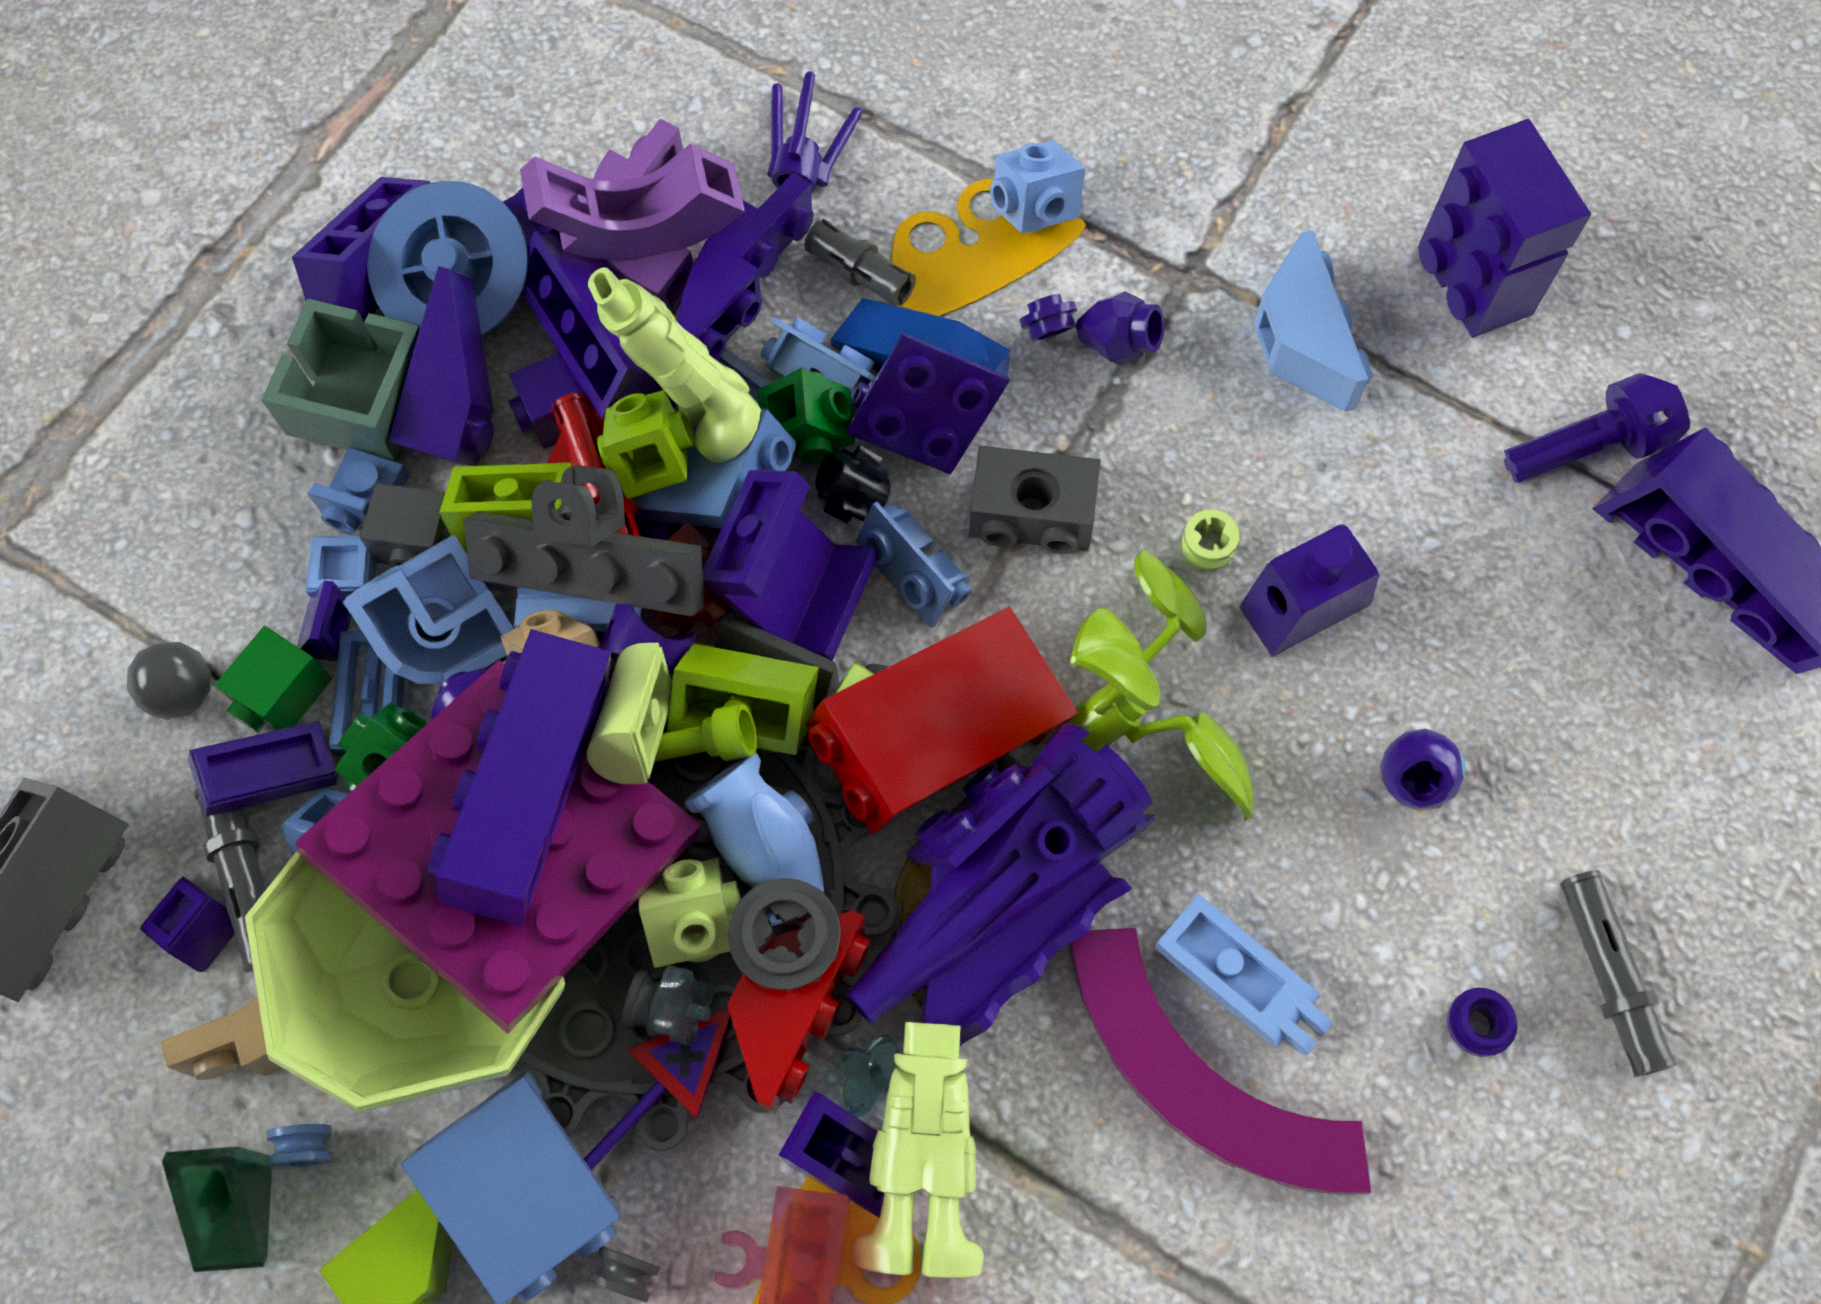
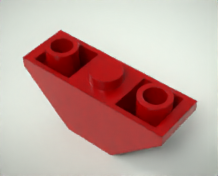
[727,910,871,1115]

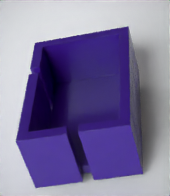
[1417,118,1591,338]

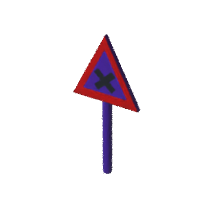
[584,1009,731,1171]

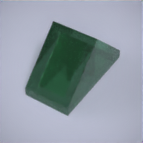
[161,1146,272,1272]

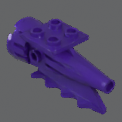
[845,724,1155,1046]

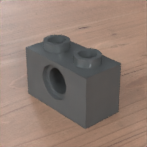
[969,445,1101,554]

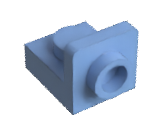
[308,447,409,534]

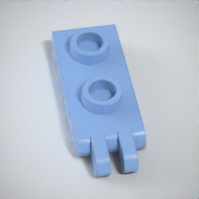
[1154,893,1332,1056]

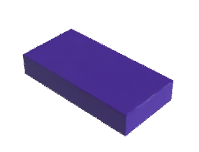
[188,721,339,817]

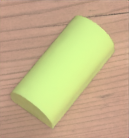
[587,643,672,784]

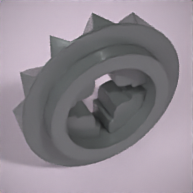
[728,878,841,992]

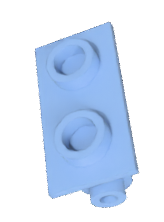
[761,316,876,413]

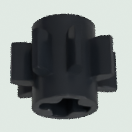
[815,445,891,524]

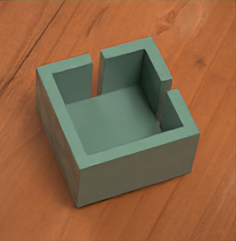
[261,299,420,462]

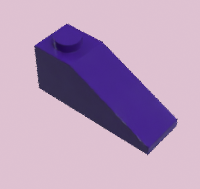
[292,177,430,322]
[388,266,494,466]

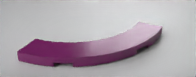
[1070,928,1372,1195]

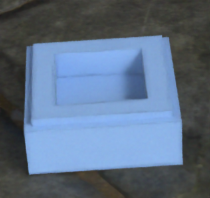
[306,535,377,598]

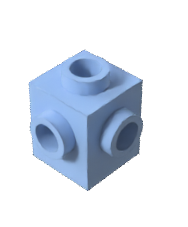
[990,140,1085,234]

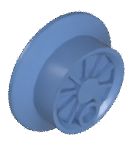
[367,181,529,337]

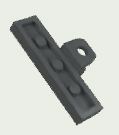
[464,465,704,616]

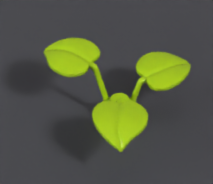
[1069,550,1254,821]

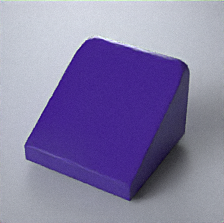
[297,580,352,661]
[140,876,235,972]

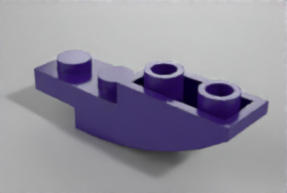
[677,173,814,360]

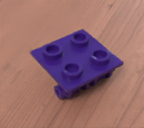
[845,332,1010,475]

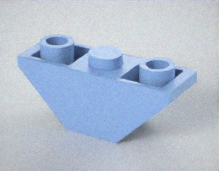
[1254,230,1371,411]

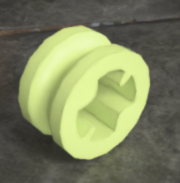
[1181,509,1240,571]

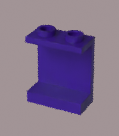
[703,470,879,661]

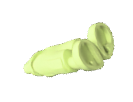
[588,267,761,464]
[852,1022,984,1278]

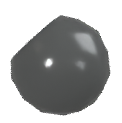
[127,642,211,720]

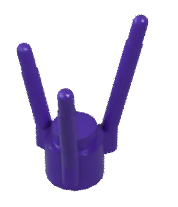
[767,71,862,193]

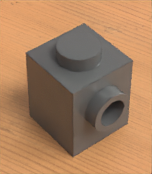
[360,483,450,567]

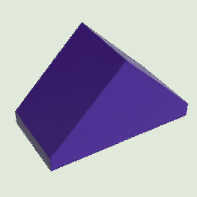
[778,1091,884,1218]

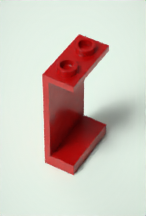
[805,606,1078,835]

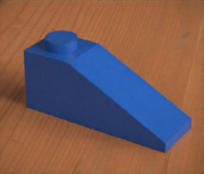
[830,298,1010,377]

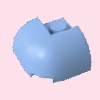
[343,535,514,685]

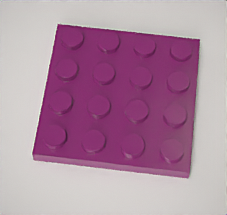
[295,660,701,1034]

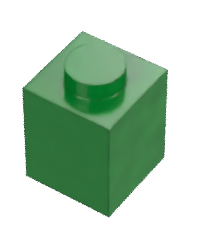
[215,625,333,733]

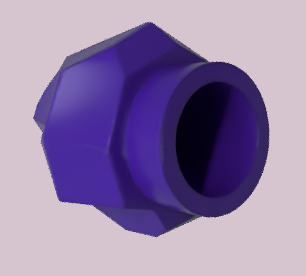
[1076,291,1165,364]

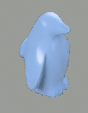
[684,753,824,927]

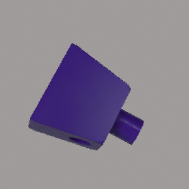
[1239,524,1380,657]

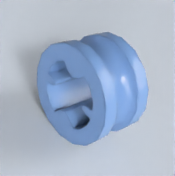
[266,1124,332,1169]

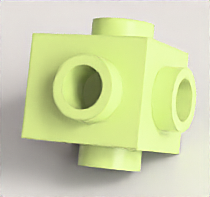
[639,858,741,968]

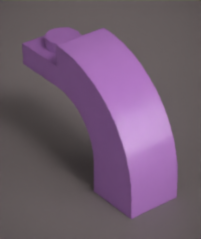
[594,119,694,315]
[520,143,745,260]

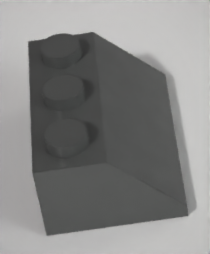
[0,778,129,1003]

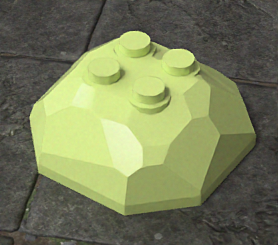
[245,851,565,1112]

